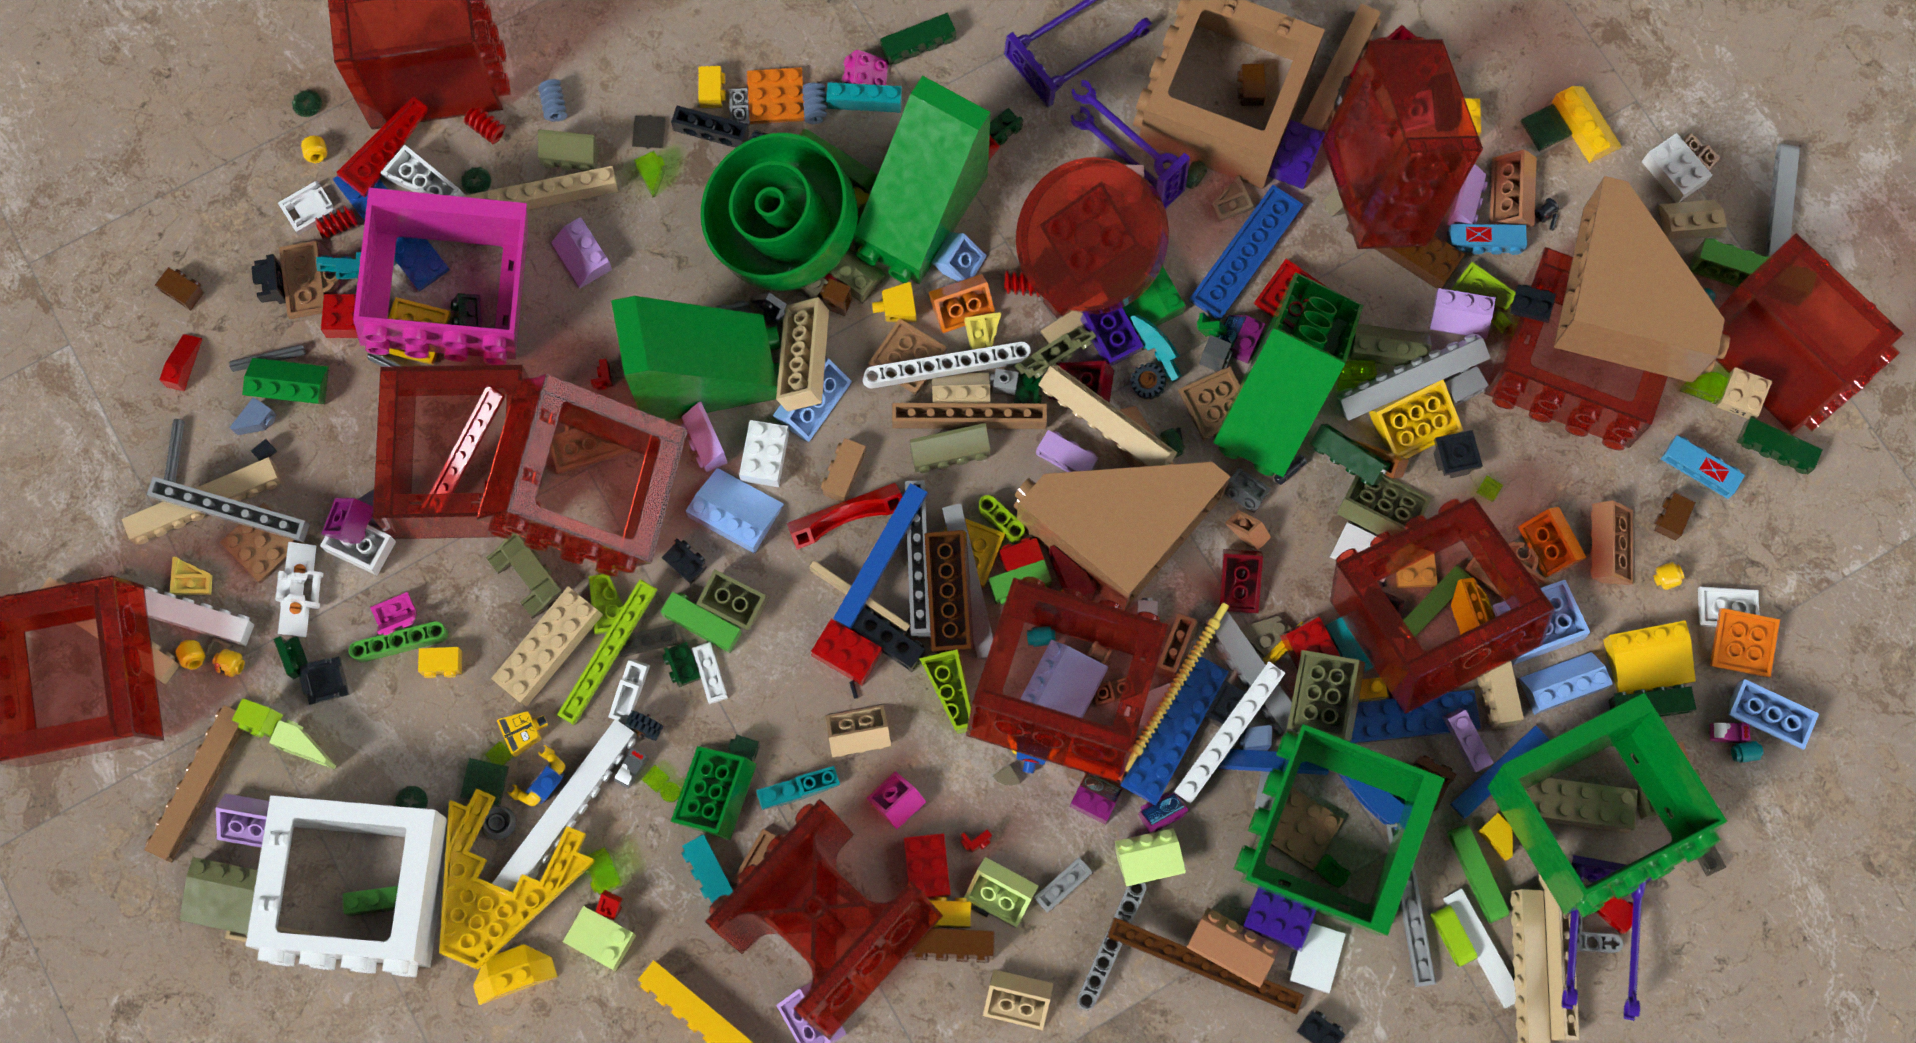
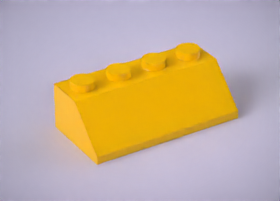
[1551,86,1622,164]

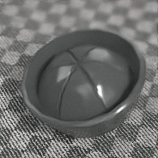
[481,806,516,840]

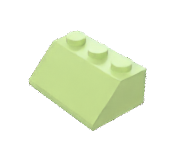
[1115,828,1186,886]
[964,857,1038,927]

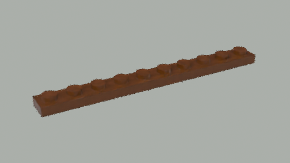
[1106,917,1304,1014]

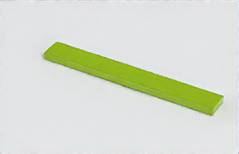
[557,579,658,725]

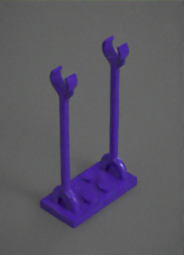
[1004,0,1152,108]
[1070,80,1190,215]
[1561,855,1651,1021]

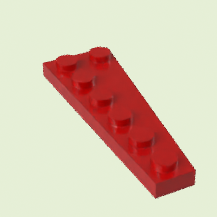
[336,96,428,197]

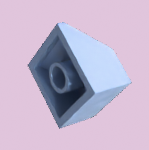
[931,232,986,282]

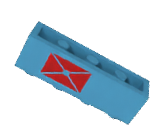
[1447,224,1527,255]
[1661,435,1745,499]

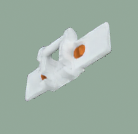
[275,542,323,638]

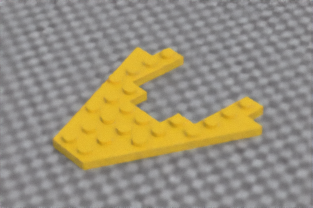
[439,789,595,970]

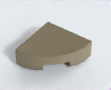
[204,637,233,657]
[993,765,1020,786]

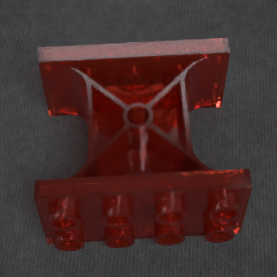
[705,799,943,1040]

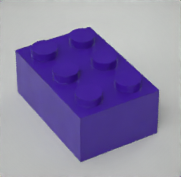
[1268,120,1325,189]
[1080,297,1143,366]
[1244,888,1316,952]

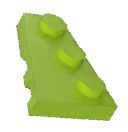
[1451,262,1516,311]
[589,574,623,635]

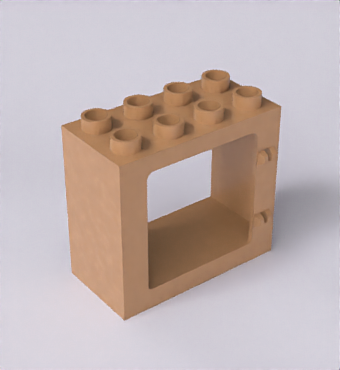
[1133,0,1325,189]

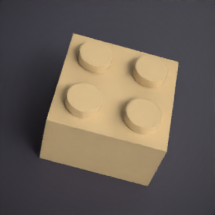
[1717,367,1772,419]

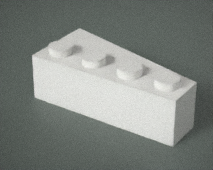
[381,145,465,197]

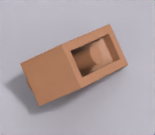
[1225,510,1271,550]

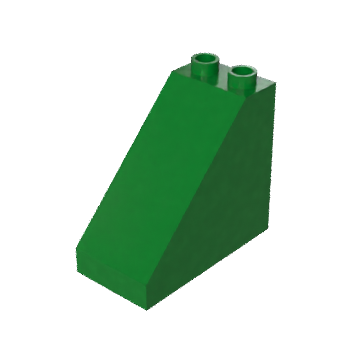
[854,75,991,284]
[1213,272,1364,477]
[611,296,781,425]

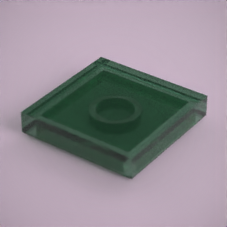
[1520,104,1572,152]
[460,758,509,806]

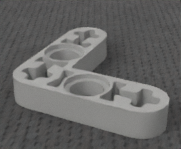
[1577,913,1623,954]

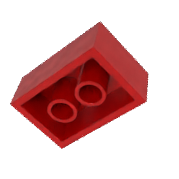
[321,294,358,338]
[1280,617,1341,670]
[810,618,883,686]
[904,833,951,901]

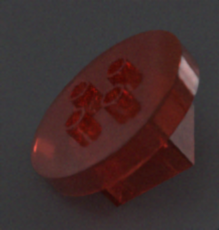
[1016,157,1169,314]

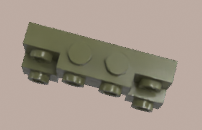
[1015,326,1096,379]
[486,531,563,619]

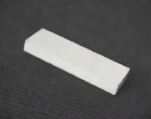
[692,642,728,704]

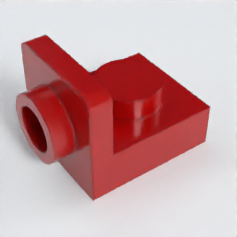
[590,358,613,390]
[596,890,623,921]

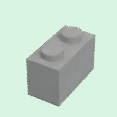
[1444,366,1489,407]

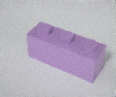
[1036,430,1098,472]
[1442,708,1493,772]

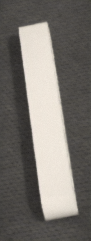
[863,342,1031,388]

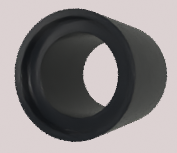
[250,439,277,461]

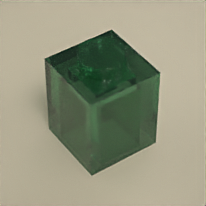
[728,734,760,762]

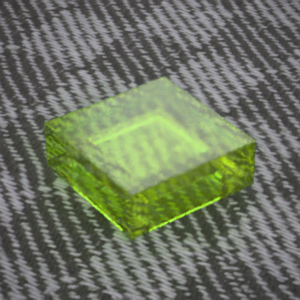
[1491,309,1511,333]
[1476,475,1503,502]
[485,741,514,770]
[641,765,670,793]

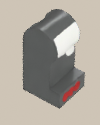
[614,747,649,789]

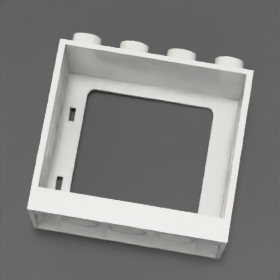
[246,796,448,977]

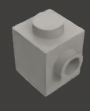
[990,369,1019,396]

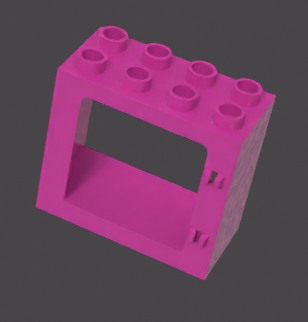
[353,188,528,365]

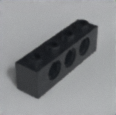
[671,105,749,148]
[847,607,925,672]

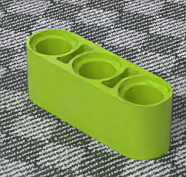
[978,495,1025,543]
[1431,905,1478,967]

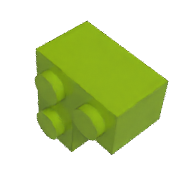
[232,698,283,738]

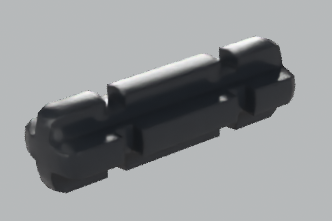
[1274,454,1307,485]

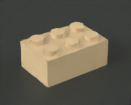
[1477,661,1524,730]

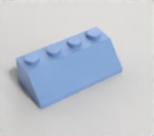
[773,358,852,442]
[1519,652,1613,715]
[1728,679,1819,750]

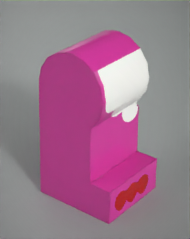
[1709,722,1750,743]

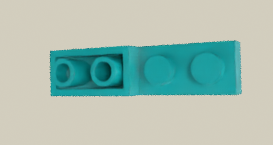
[316,252,395,279]
[1130,315,1183,381]
[756,766,840,810]

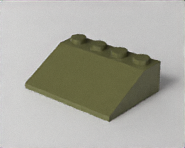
[1336,474,1431,549]
[1287,650,1365,741]
[179,857,258,935]

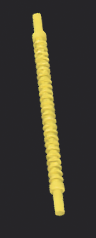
[1122,603,1229,772]

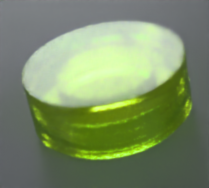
[660,782,681,803]

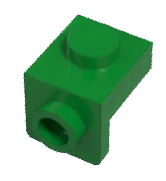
[1197,313,1227,338]
[1314,854,1351,888]

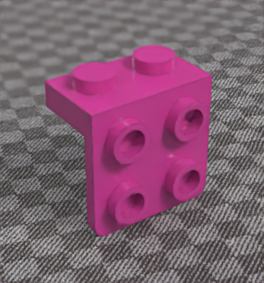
[842,49,888,85]
[370,591,417,636]

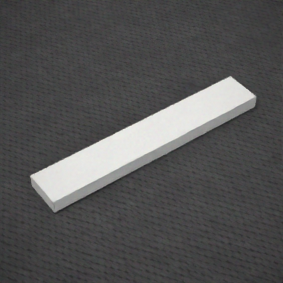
[1443,889,1516,1008]

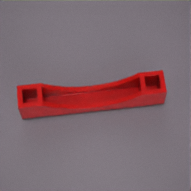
[786,483,902,550]

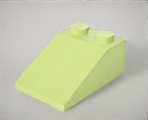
[269,719,336,770]
[563,906,636,971]

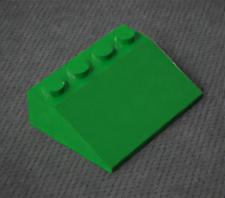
[1098,242,1185,335]
[670,746,757,840]

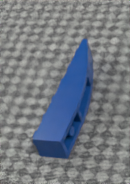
[1338,774,1405,829]

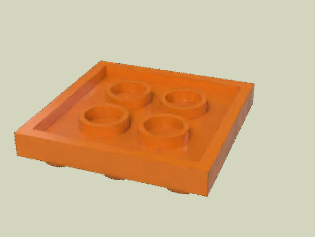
[747,67,805,124]
[1710,608,1780,678]

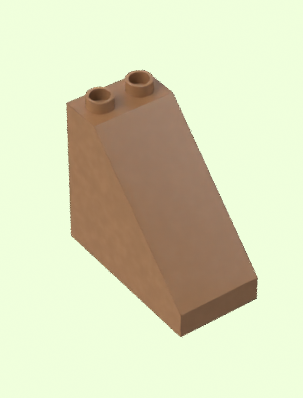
[1554,176,1730,383]
[1013,462,1230,612]

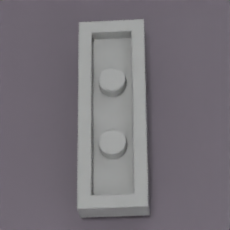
[1034,857,1093,913]

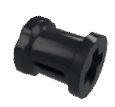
[1535,198,1559,223]

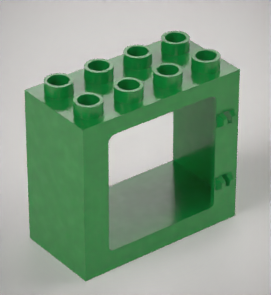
[1487,693,1728,918]
[1234,724,1445,936]

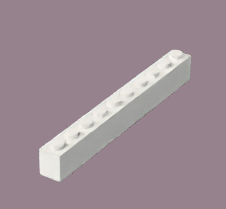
[492,719,637,892]

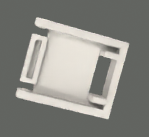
[278,181,336,236]

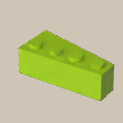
[919,649,977,734]

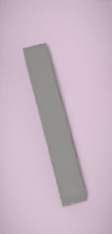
[1764,143,1800,262]
[1076,882,1146,1011]

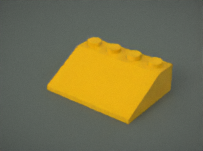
[1369,380,1463,459]
[1603,620,1696,695]

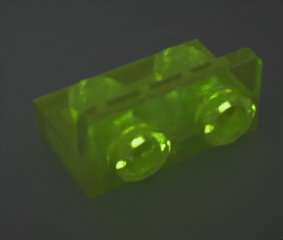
[1337,360,1377,391]

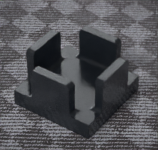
[252,254,286,304]
[1433,430,1483,478]
[299,657,350,705]
[1205,681,1246,728]

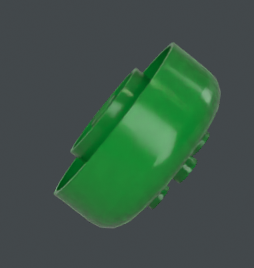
[700,133,858,291]

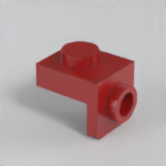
[960,829,992,853]

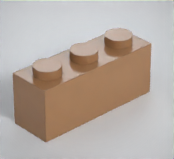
[821,438,866,502]
[1157,613,1199,678]

